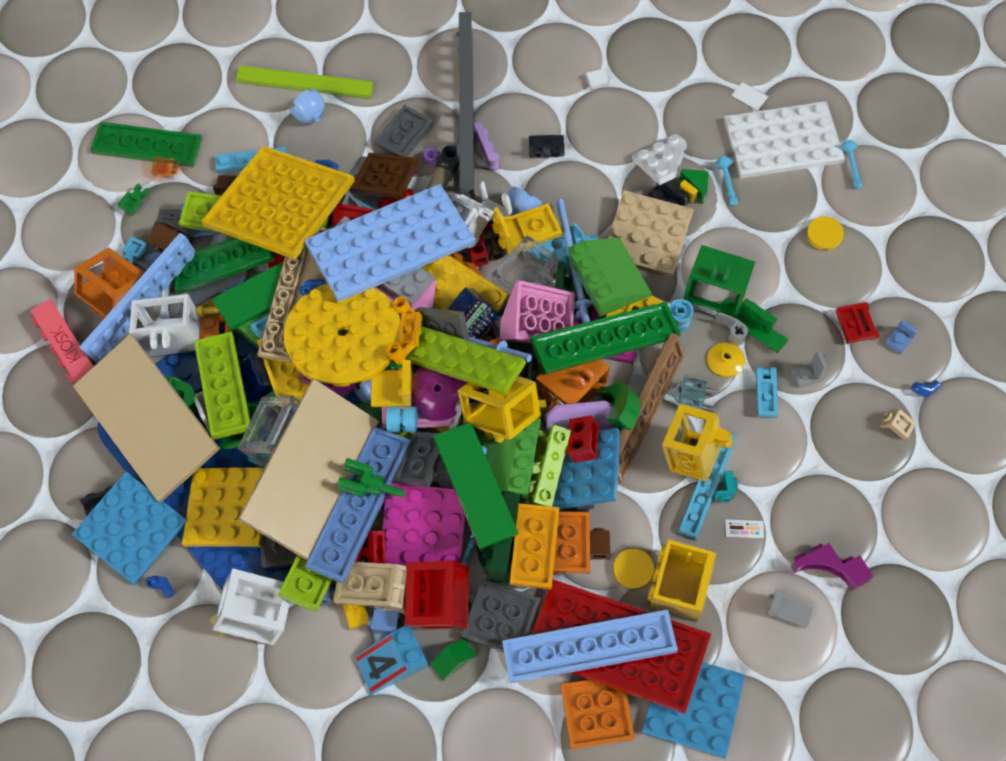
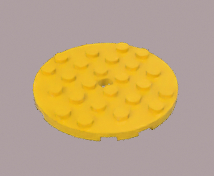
[284,284,401,387]

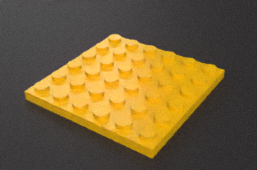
[201,146,355,260]

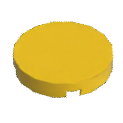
[807,216,844,251]
[613,548,654,589]

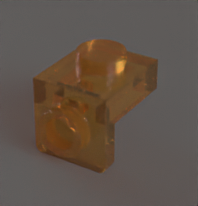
[151,156,179,179]

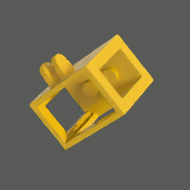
[458,376,541,443]
[662,404,734,482]

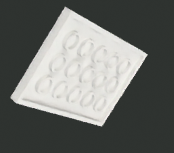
[724,101,845,179]

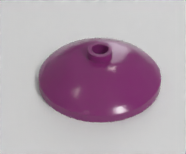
[411,367,467,421]

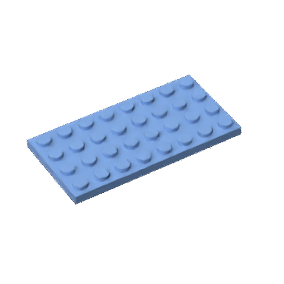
[305,184,476,302]

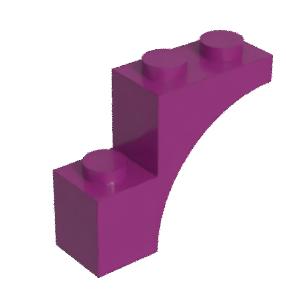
[791,543,874,591]

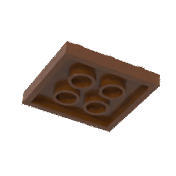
[350,152,419,200]

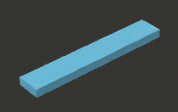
[677,433,737,541]

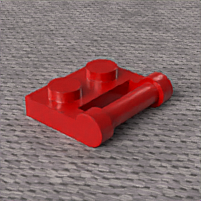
[835,302,880,344]

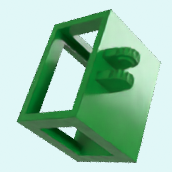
[683,245,756,318]

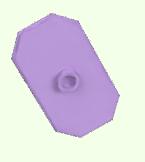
[545,401,615,435]

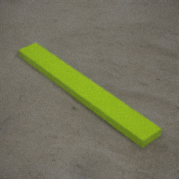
[236,65,374,99]

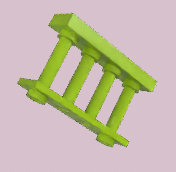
[521,424,571,507]

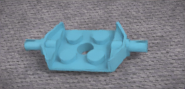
[524,223,597,263]

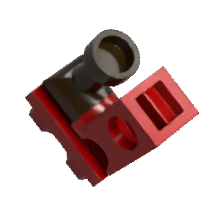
[467,219,505,267]

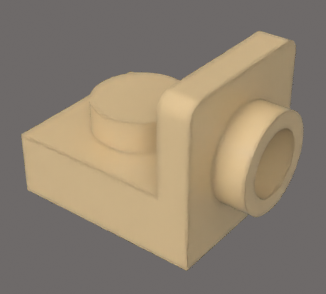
[880,409,916,439]

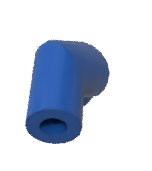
[315,159,339,170]
[299,279,325,296]
[911,380,941,397]
[146,575,175,599]

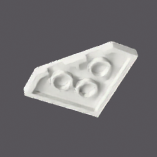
[632,134,687,185]

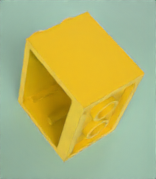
[647,539,717,622]

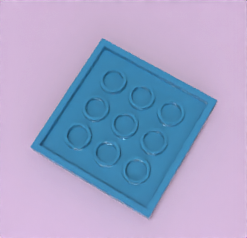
[541,428,620,509]
[72,472,187,585]
[642,662,745,759]

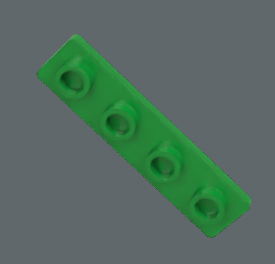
[716,298,788,353]

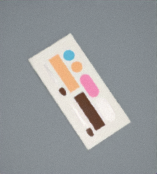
[725,519,764,538]

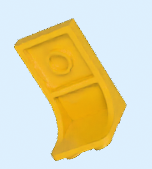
[492,203,563,255]

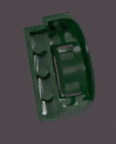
[476,491,541,589]

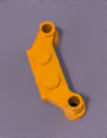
[385,296,422,365]

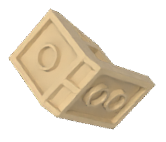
[333,562,407,616]

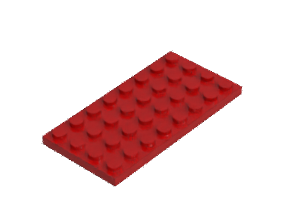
[532,579,711,714]

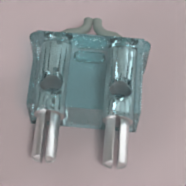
[671,375,718,412]

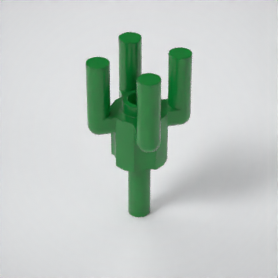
[337,458,406,498]

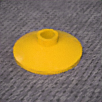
[707,342,745,378]

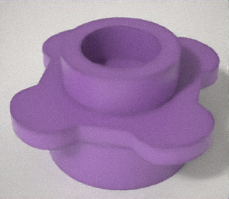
[421,148,441,166]

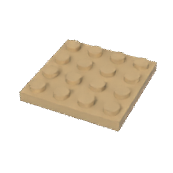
[608,190,694,277]

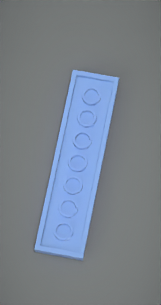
[79,233,196,364]
[502,610,678,684]

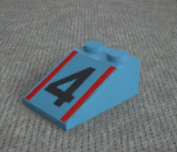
[355,626,429,695]

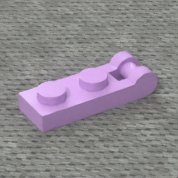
[474,121,499,171]

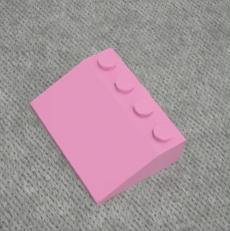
[500,280,575,344]

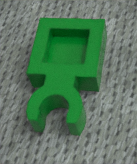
[117,183,149,216]

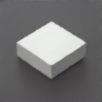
[586,69,608,90]

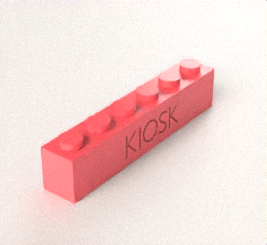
[30,299,94,396]

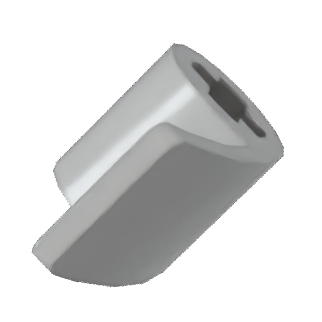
[714,313,748,346]

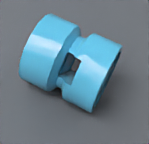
[669,299,694,332]
[386,407,418,432]

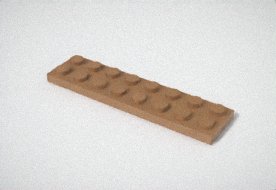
[618,333,685,483]

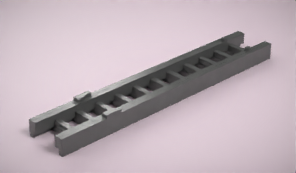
[456,12,475,201]

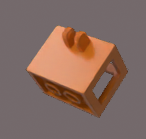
[74,247,144,319]
[536,360,610,405]

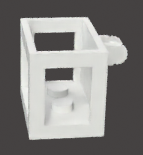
[129,294,200,357]
[213,569,290,645]

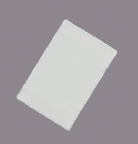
[731,82,768,111]

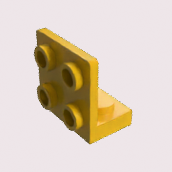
[371,360,412,407]

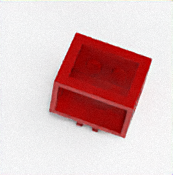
[405,560,469,630]

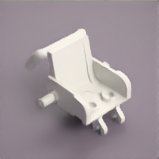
[448,179,512,248]

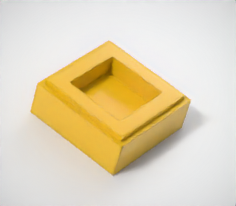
[679,180,698,203]

